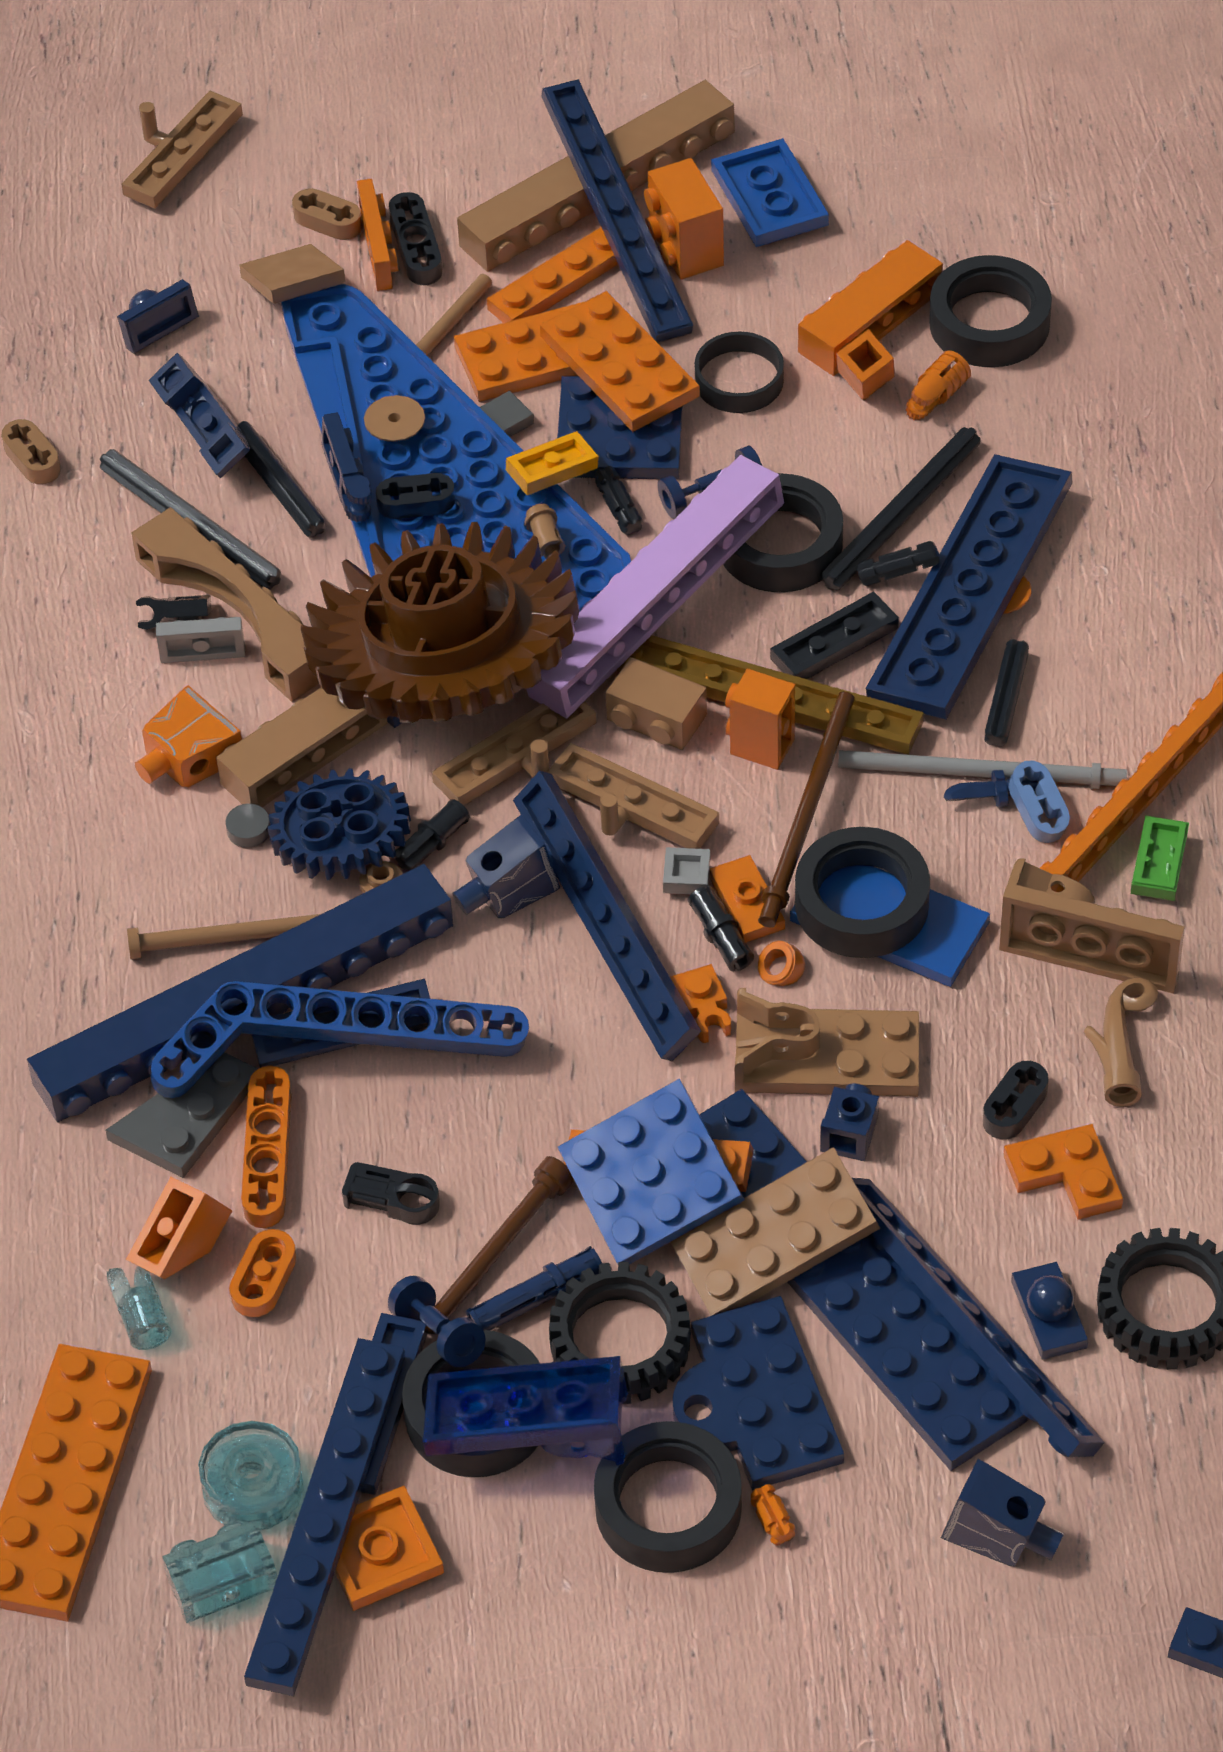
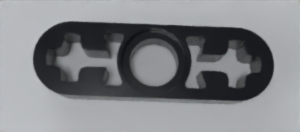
[389,192,442,285]

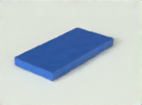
[790,865,990,987]

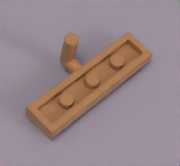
[121,90,243,209]
[432,701,597,805]
[547,743,719,849]

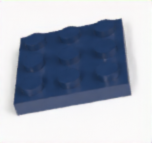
[557,376,683,479]

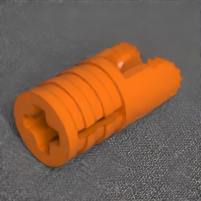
[905,351,971,420]

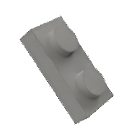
[156,617,245,663]

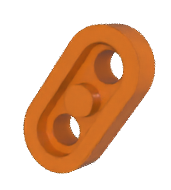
[229,1229,297,1317]

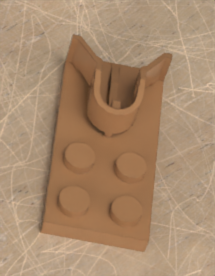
[999,858,1185,994]
[734,988,919,1097]

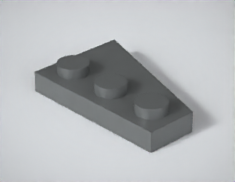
[105,1052,258,1178]

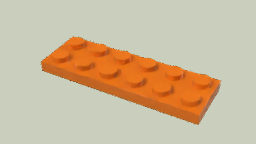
[0,1344,152,1621]

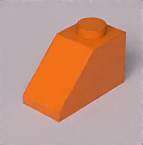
[125,1176,233,1280]

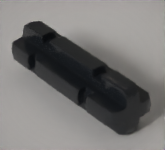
[595,466,642,535]
[857,541,940,586]

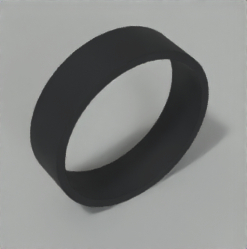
[694,331,784,413]

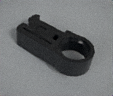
[342,1162,440,1225]

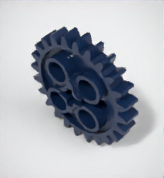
[268,768,411,880]

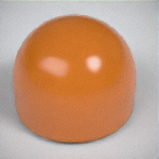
[758,941,805,986]

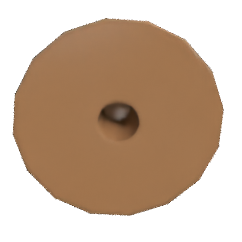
[364,395,425,442]

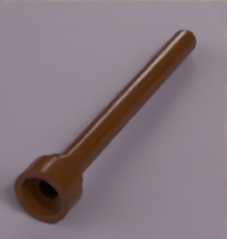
[428,1156,574,1334]

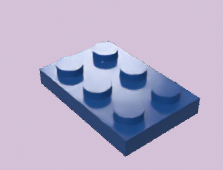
[711,138,829,247]

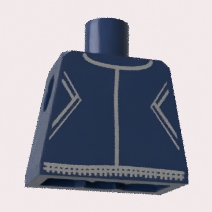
[452,815,560,918]
[941,1459,1064,1566]

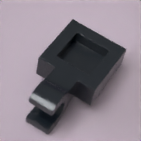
[136,595,212,630]

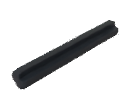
[238,421,325,538]

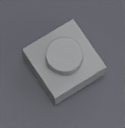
[663,847,710,894]

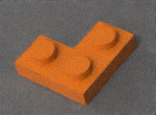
[1003,1124,1123,1220]

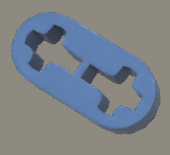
[1008,760,1070,843]

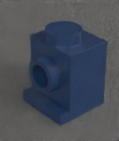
[820,1083,879,1161]

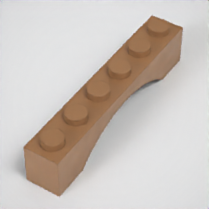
[131,507,319,702]

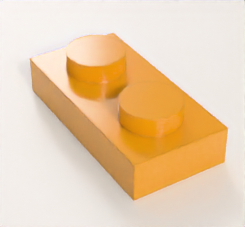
[505,431,599,495]

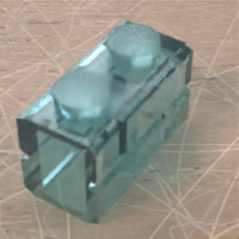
[162,1520,277,1623]

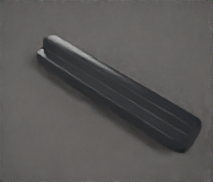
[984,639,1029,747]

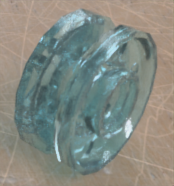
[198,1421,304,1532]

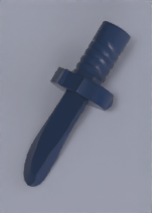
[944,770,1038,808]

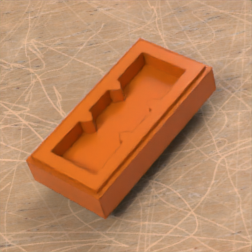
[709,855,785,943]

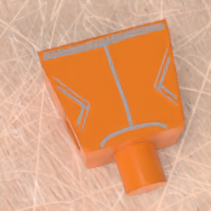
[135,685,242,787]

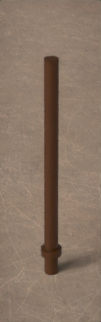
[758,691,855,928]

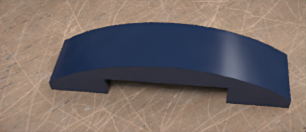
[149,353,250,478]

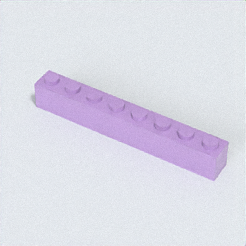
[527,455,784,718]

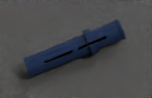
[465,1246,602,1331]

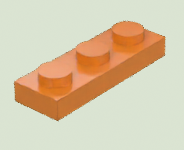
[357,178,398,291]

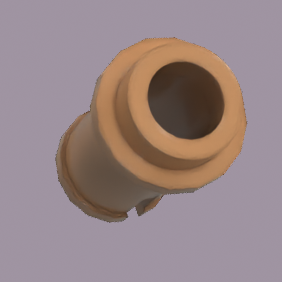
[524,504,565,558]

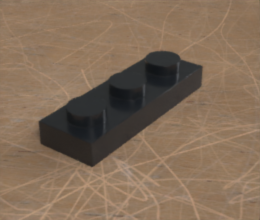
[770,591,899,679]

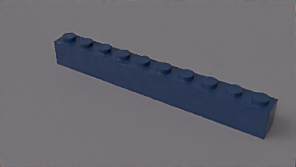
[27,864,453,1123]

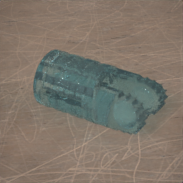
[106,1267,172,1350]

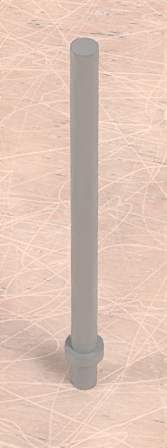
[838,750,1127,789]

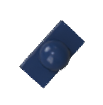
[117,279,199,354]
[1011,1262,1088,1360]

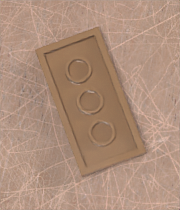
[671,1147,880,1316]

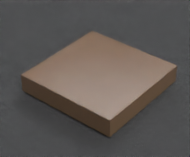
[239,244,345,304]

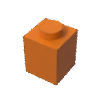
[836,329,895,401]

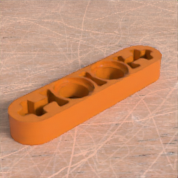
[241,1065,292,1228]

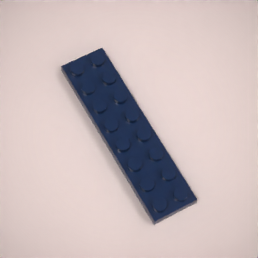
[866,454,1073,720]

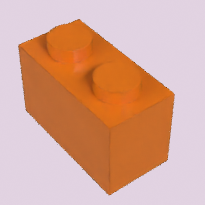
[725,668,795,770]

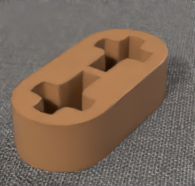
[292,188,362,240]
[1,419,61,484]

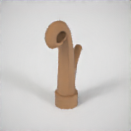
[1084,977,1158,1107]

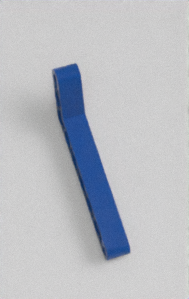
[151,981,529,1098]

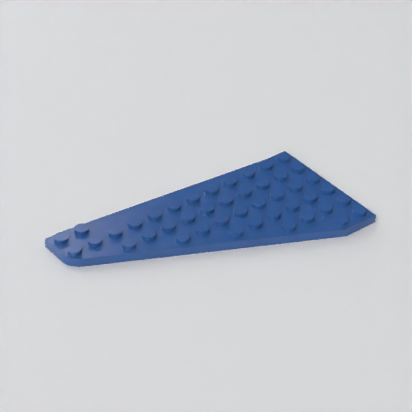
[281,284,631,612]

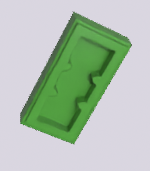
[1130,815,1189,901]

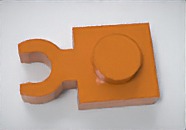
[670,964,731,1043]

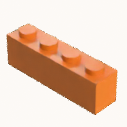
[798,240,943,376]

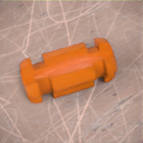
[751,1484,795,1545]

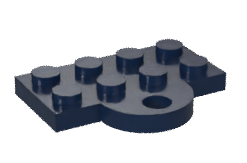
[673,1296,844,1491]

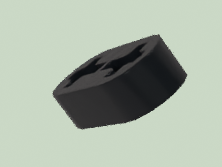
[376,473,455,519]
[983,1061,1048,1139]

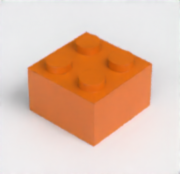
[644,158,724,280]

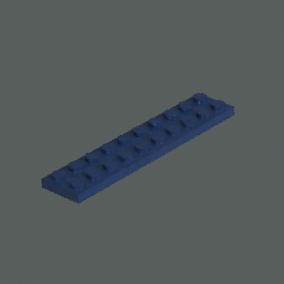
[700,1089,1028,1471]

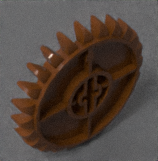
[301,522,579,723]

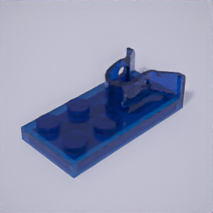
[423,1356,627,1465]

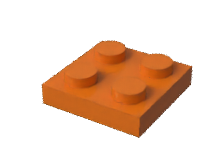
[335,1485,444,1611]

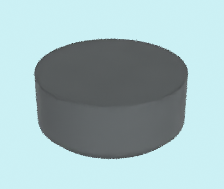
[225,804,270,847]

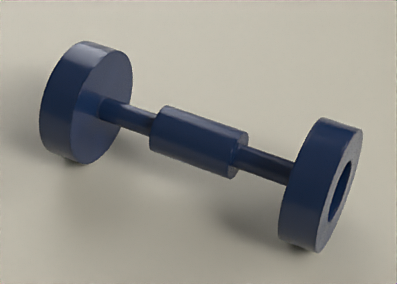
[657,445,762,519]
[388,1275,486,1367]

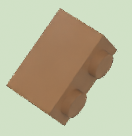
[606,657,707,750]

